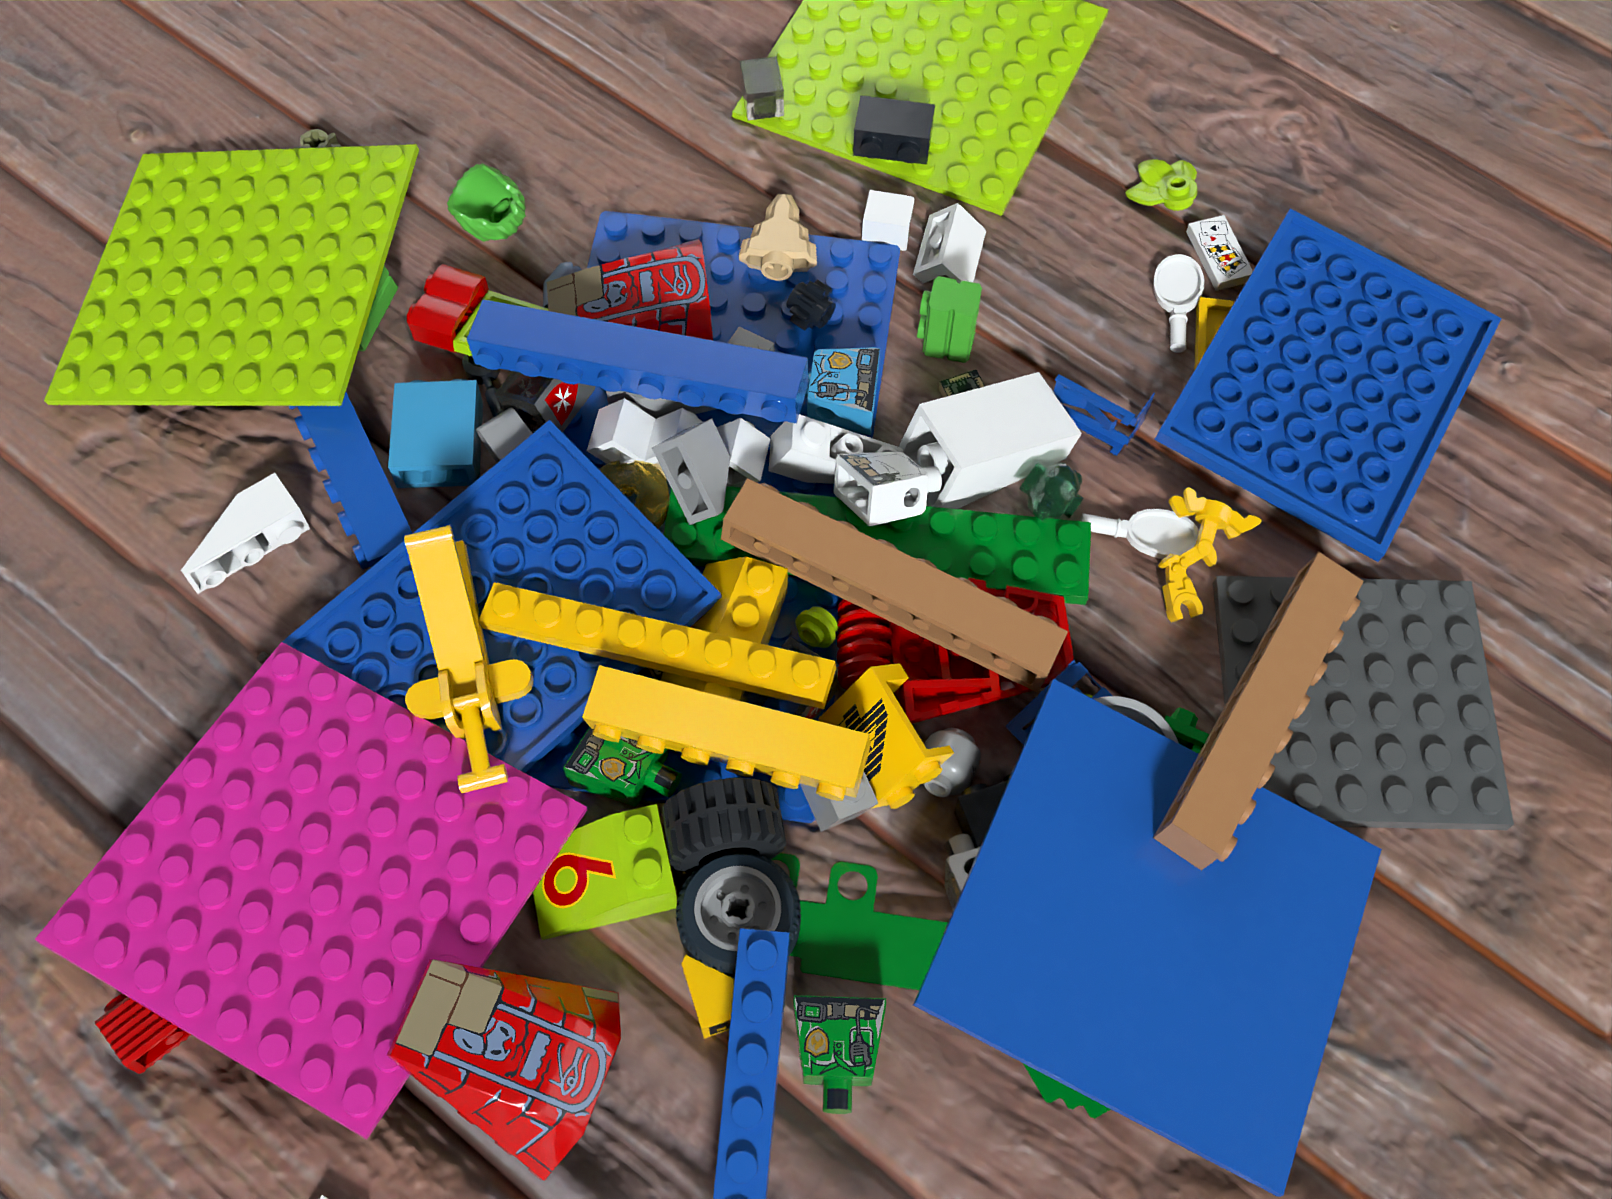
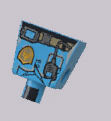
[805,347,880,435]

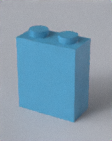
[388,379,483,488]

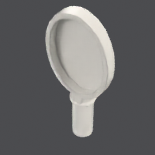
[1153,254,1204,353]
[1081,509,1199,559]

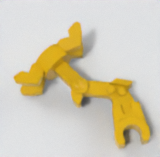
[1158,487,1261,623]

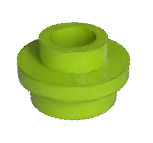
[795,606,838,648]

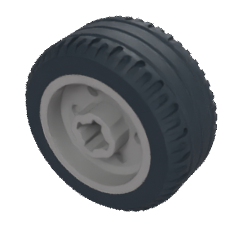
[676,851,801,979]

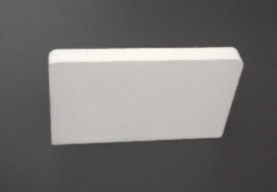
[913,203,986,283]

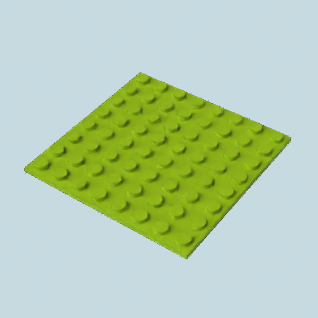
[732,0,1109,216]
[44,144,419,406]

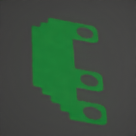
[771,853,948,990]

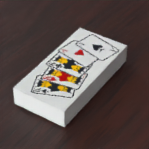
[1186,215,1253,291]

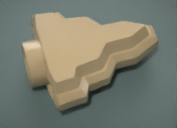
[739,194,817,281]

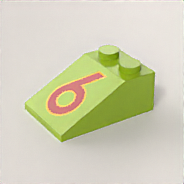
[533,804,677,940]

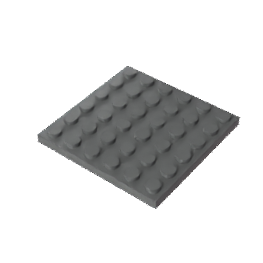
[1213,576,1514,830]

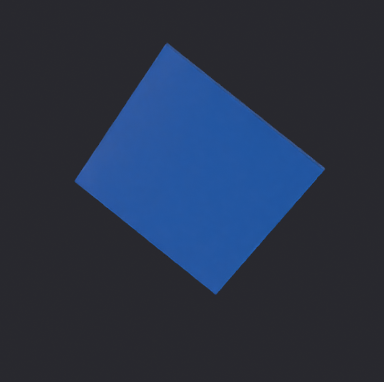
[913,679,1382,1197]

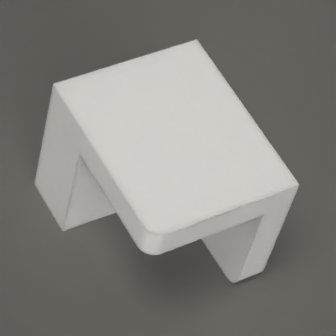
[862,190,914,251]

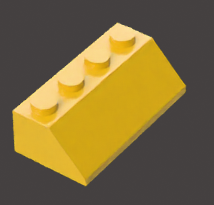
[660,556,788,702]

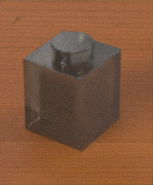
[740,56,784,121]

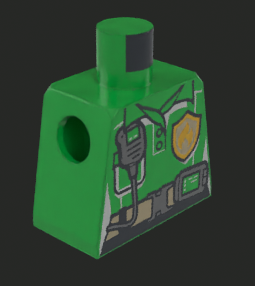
[563,727,682,806]
[794,995,886,1114]

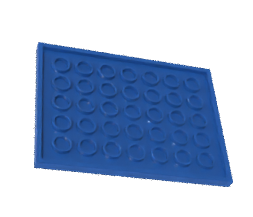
[1154,208,1502,562]
[282,420,722,773]

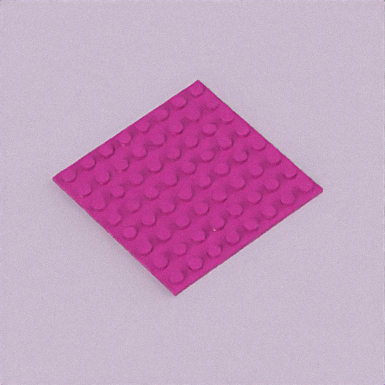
[35,642,587,1140]

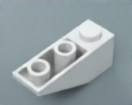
[769,414,903,484]
[181,473,310,594]

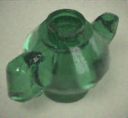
[1019,462,1084,522]

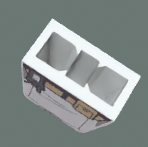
[834,452,942,526]

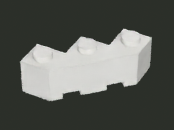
[587,398,770,488]

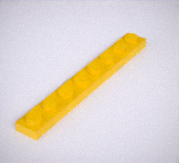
[478,582,836,709]

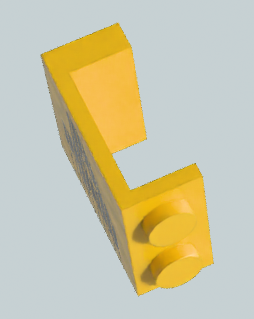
[819,664,954,809]

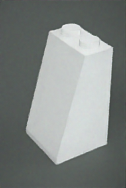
[899,372,1082,509]

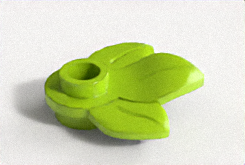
[1125,159,1198,211]

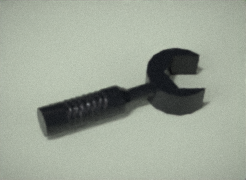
[462,354,505,418]

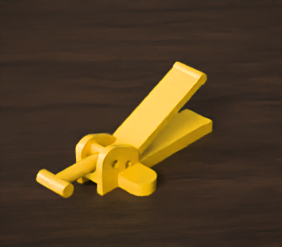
[404,525,534,793]

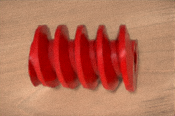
[837,599,892,690]

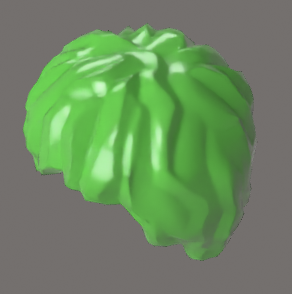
[447,163,526,242]

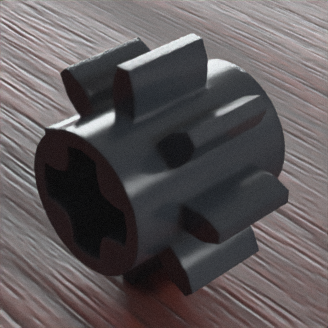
[786,279,836,331]

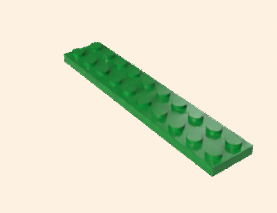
[663,486,1091,605]

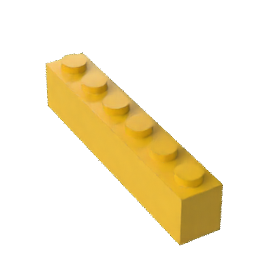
[582,665,871,801]

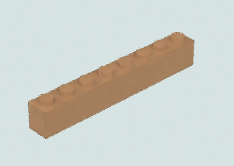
[721,478,1068,693]
[1153,552,1364,870]

